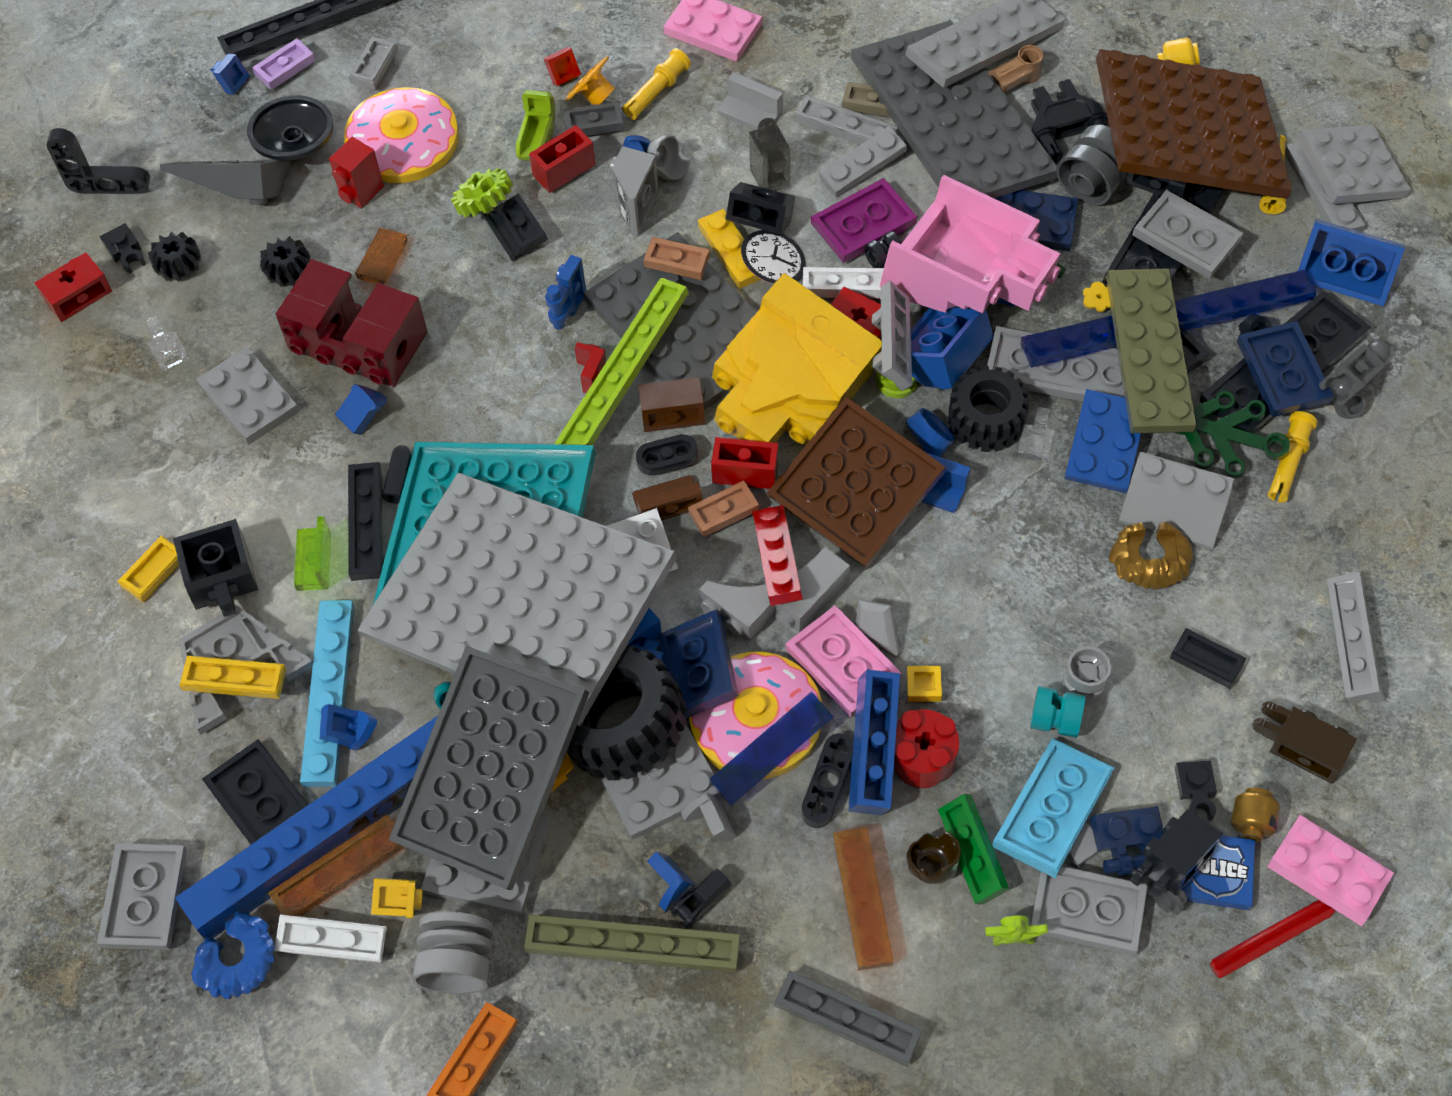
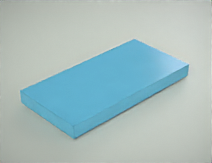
[992,738,1115,879]

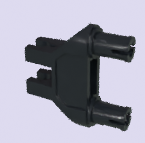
[1031,79,1110,163]

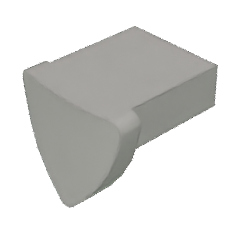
[681,793,736,843]

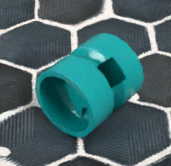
[1030,686,1086,738]

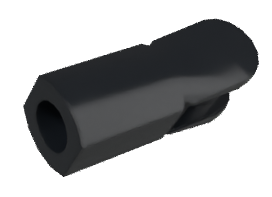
[381,445,412,504]
[671,868,732,929]

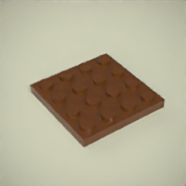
[767,397,946,569]

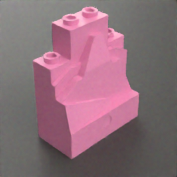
[879,175,1061,314]

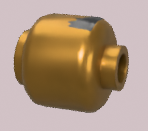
[1231,788,1280,842]

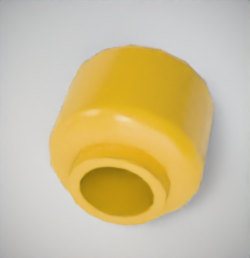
[1157,37,1200,65]

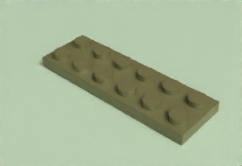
[1106,269,1196,433]

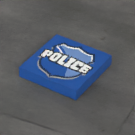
[1182,836,1255,910]

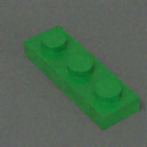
[938,794,1009,905]

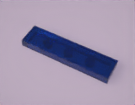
[709,691,834,806]

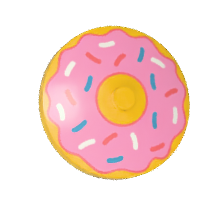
[344,87,459,183]
[689,652,823,780]

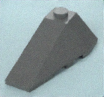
[160,159,291,205]

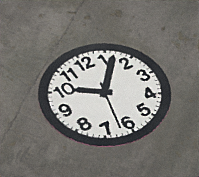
[741,230,806,284]

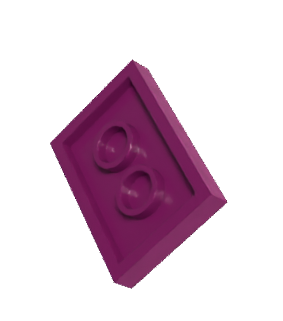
[811,178,917,263]

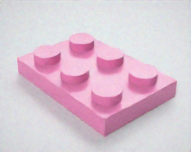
[663,0,762,62]
[785,605,901,718]
[1267,815,1394,926]

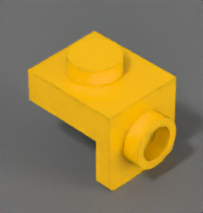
[371,878,423,918]

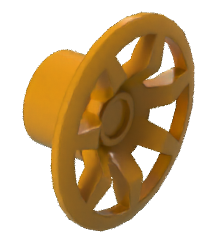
[565,56,615,105]

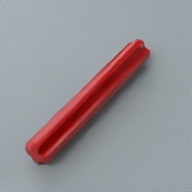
[1210,900,1335,978]

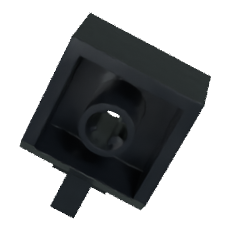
[173,519,259,617]

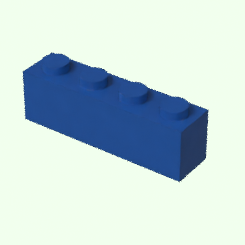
[848,669,900,816]

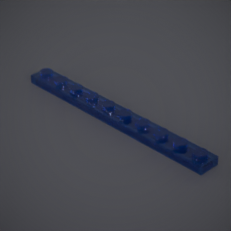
[1020,270,1317,368]

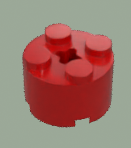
[894,709,959,788]

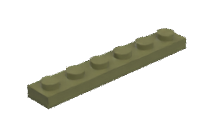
[524,914,740,973]

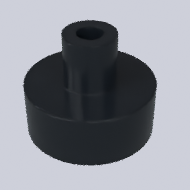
[1239,314,1272,334]

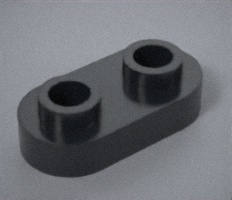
[636,434,698,475]

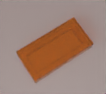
[355,228,408,285]

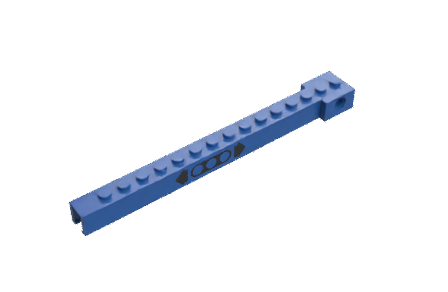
[175,608,662,940]

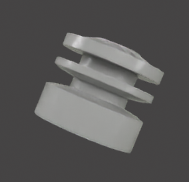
[412,912,494,994]

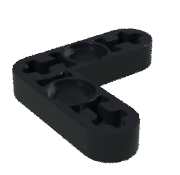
[46,128,150,194]

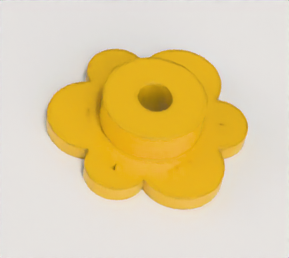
[1083,282,1111,312]

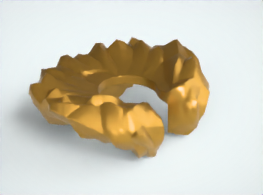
[1109,521,1193,590]

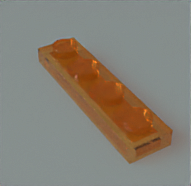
[268,815,404,917]
[833,827,894,971]

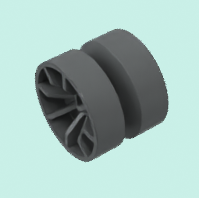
[1056,125,1128,205]

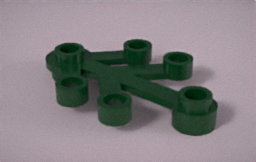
[1174,391,1290,479]

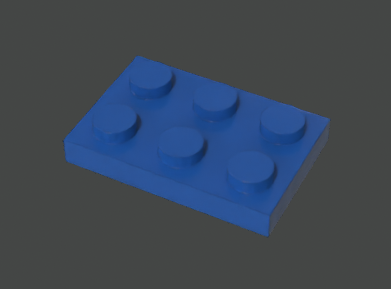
[1064,389,1141,493]

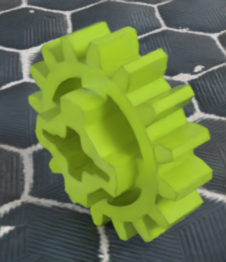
[451,168,513,217]

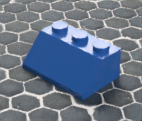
[1295,219,1405,306]
[910,306,994,390]

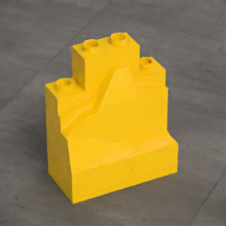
[711,273,882,445]

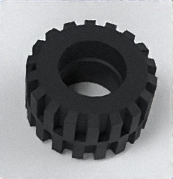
[948,366,1029,452]

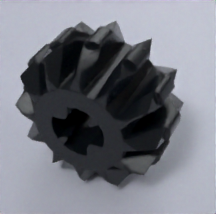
[148,231,201,282]
[260,236,311,287]

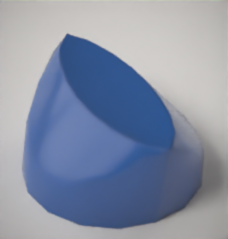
[906,408,955,457]

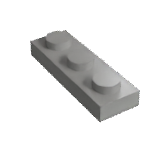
[819,126,907,198]

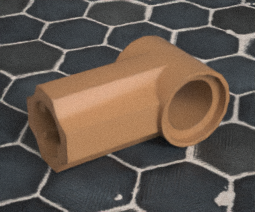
[988,45,1043,93]

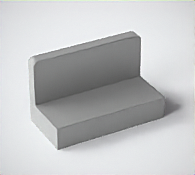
[718,72,783,134]

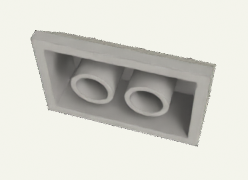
[1118,452,1234,550]

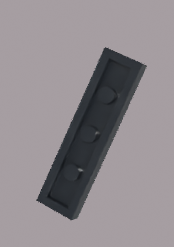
[348,462,383,581]

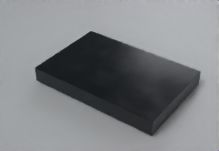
[202,739,309,845]

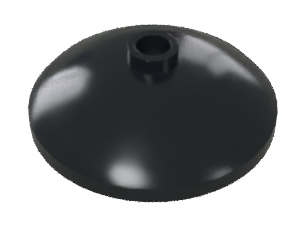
[247,95,334,161]

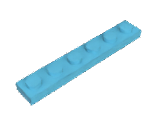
[300,600,354,787]

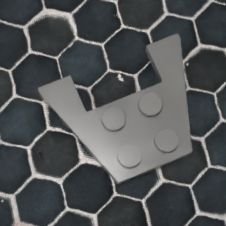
[179,605,313,735]

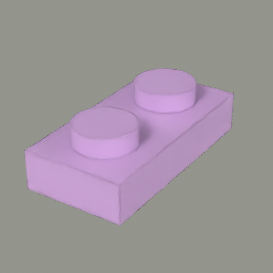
[252,38,316,90]

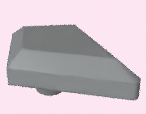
[855,599,900,656]

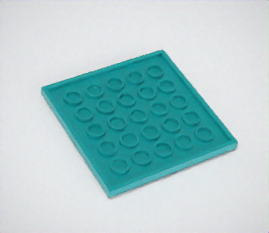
[373,442,596,605]

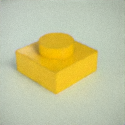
[906,666,942,702]

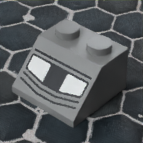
[609,146,659,236]

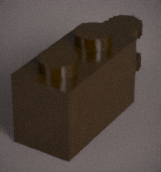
[1252,701,1357,784]

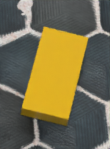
[117,535,179,603]

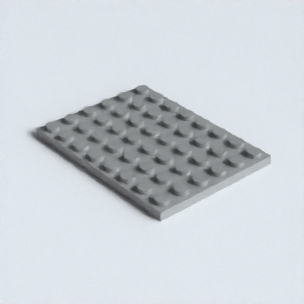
[357,473,678,726]

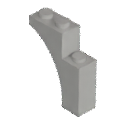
[699,547,850,641]

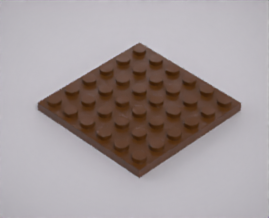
[1096,49,1292,199]

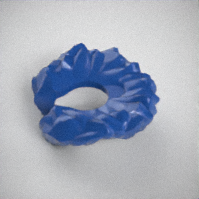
[191,911,275,999]

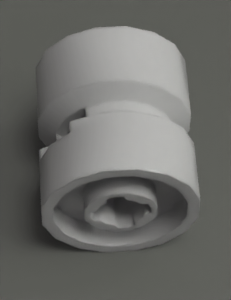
[1061,646,1112,705]

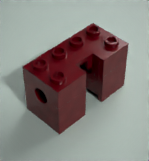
[275,259,428,388]

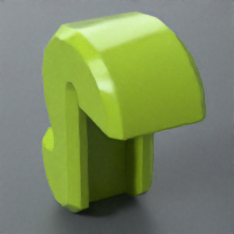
[515,89,555,161]

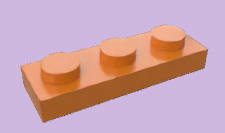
[426,1002,518,1096]

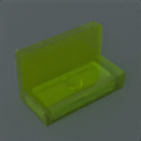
[294,516,331,591]

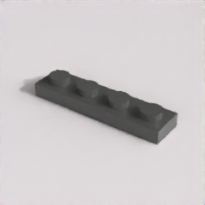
[775,970,922,1067]

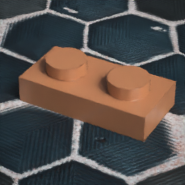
[643,237,710,280]
[688,481,759,538]

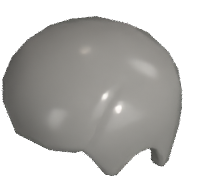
[647,134,690,180]

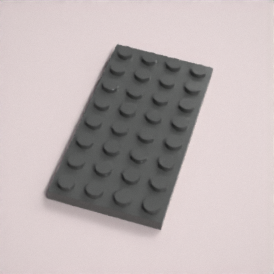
[851,20,1057,198]

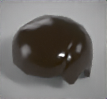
[906,831,962,884]

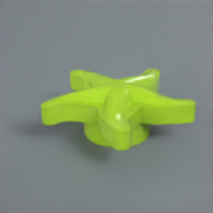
[985,915,1048,946]

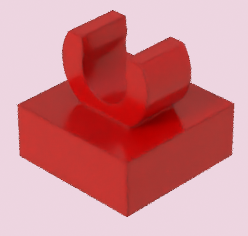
[543,47,581,86]

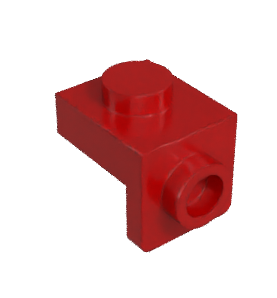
[575,342,607,393]

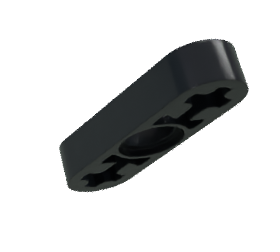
[802,733,853,828]

